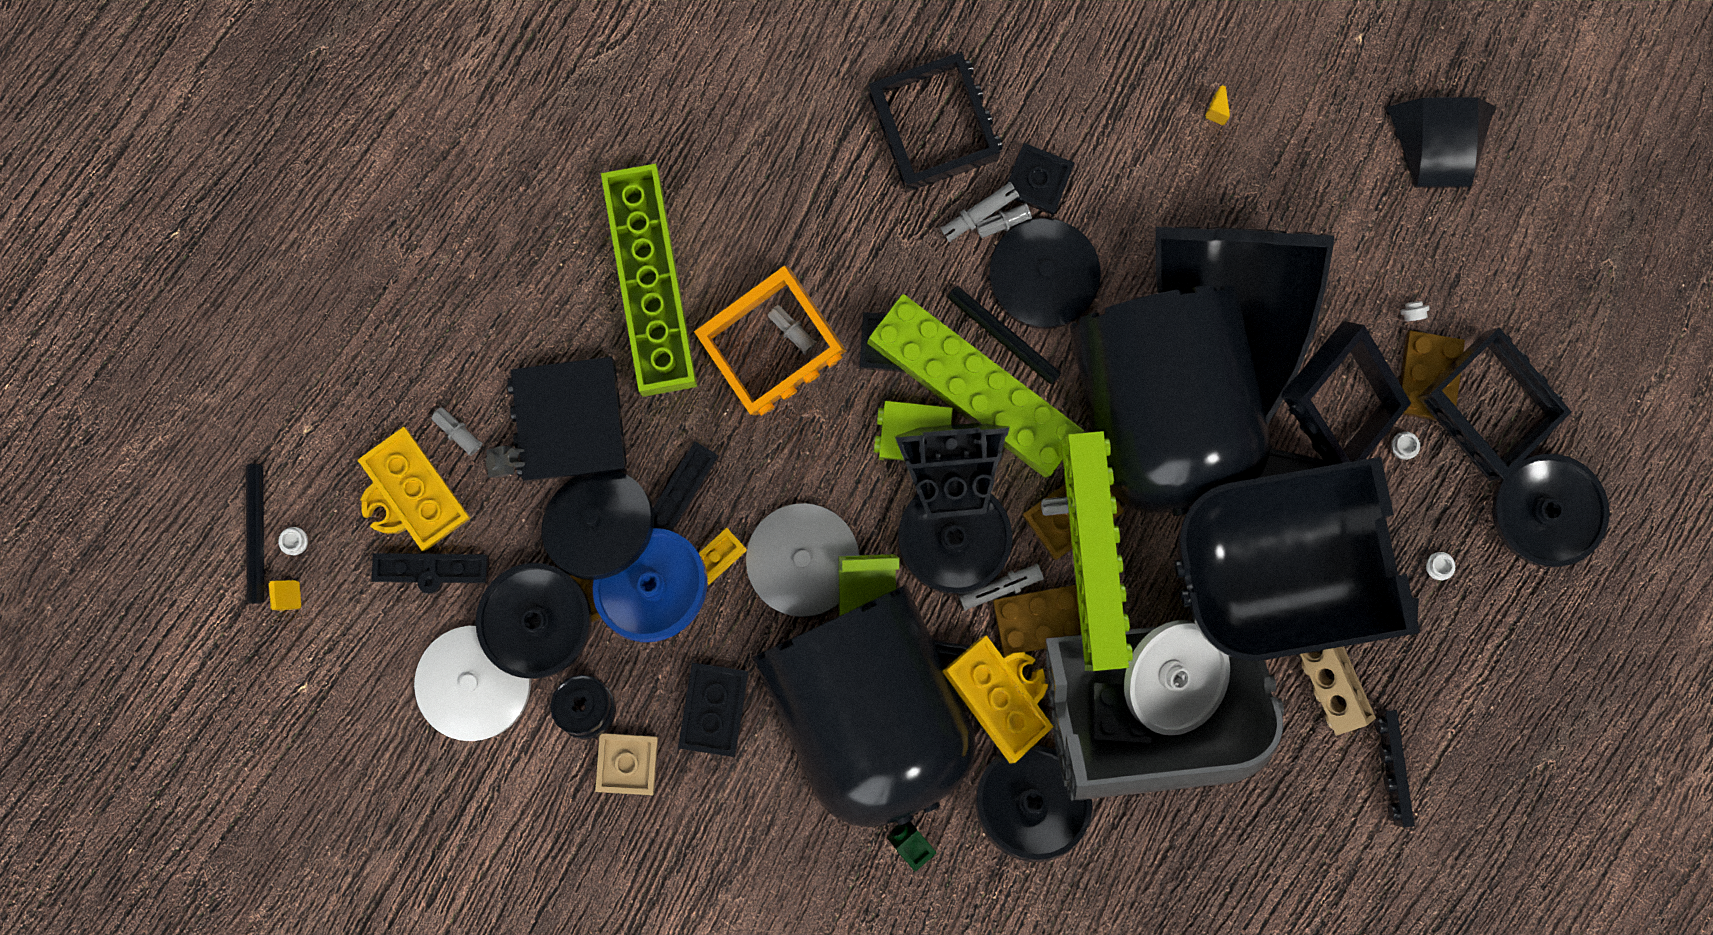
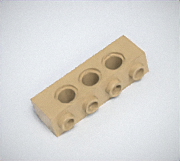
[1300,646,1376,736]

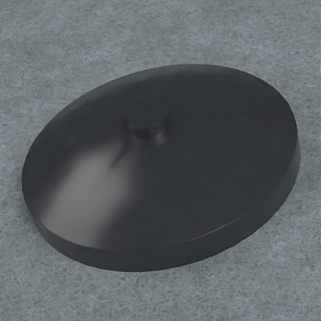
[989,218,1101,329]
[1492,454,1610,567]
[541,471,654,580]
[898,494,1012,594]
[476,563,592,679]
[975,745,1092,862]

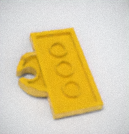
[358,427,471,552]
[942,635,1054,763]

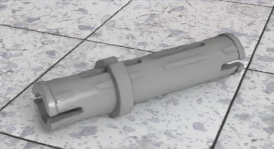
[940,182,1020,242]
[958,563,1044,611]

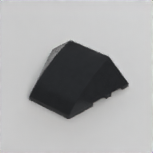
[1385,97,1495,188]
[894,423,1010,519]

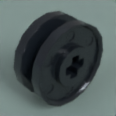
[550,675,616,740]

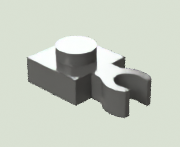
[486,446,525,478]

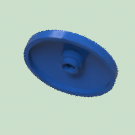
[593,528,708,642]

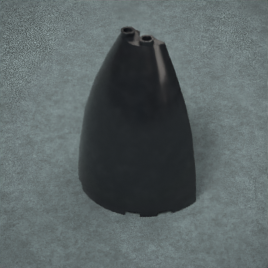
[1156,226,1334,425]

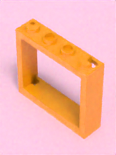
[694,266,847,416]

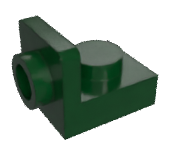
[887,821,937,872]

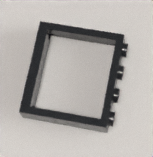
[868,51,1003,193]
[1281,321,1411,466]
[1417,327,1572,481]

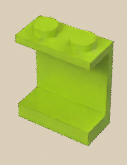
[838,554,899,616]

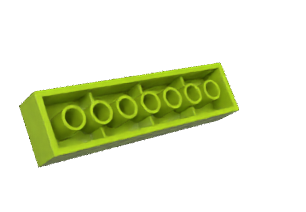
[601,164,698,397]
[867,294,1084,478]
[1061,431,1133,671]

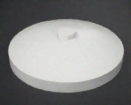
[1124,620,1230,735]
[414,626,531,741]

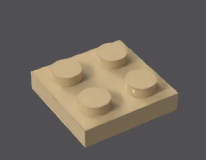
[595,733,658,795]

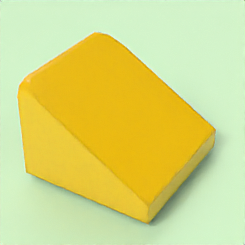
[1205,85,1230,125]
[269,580,301,611]

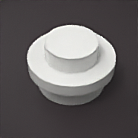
[1400,301,1430,321]
[1391,432,1420,460]
[278,527,308,555]
[1426,552,1455,580]

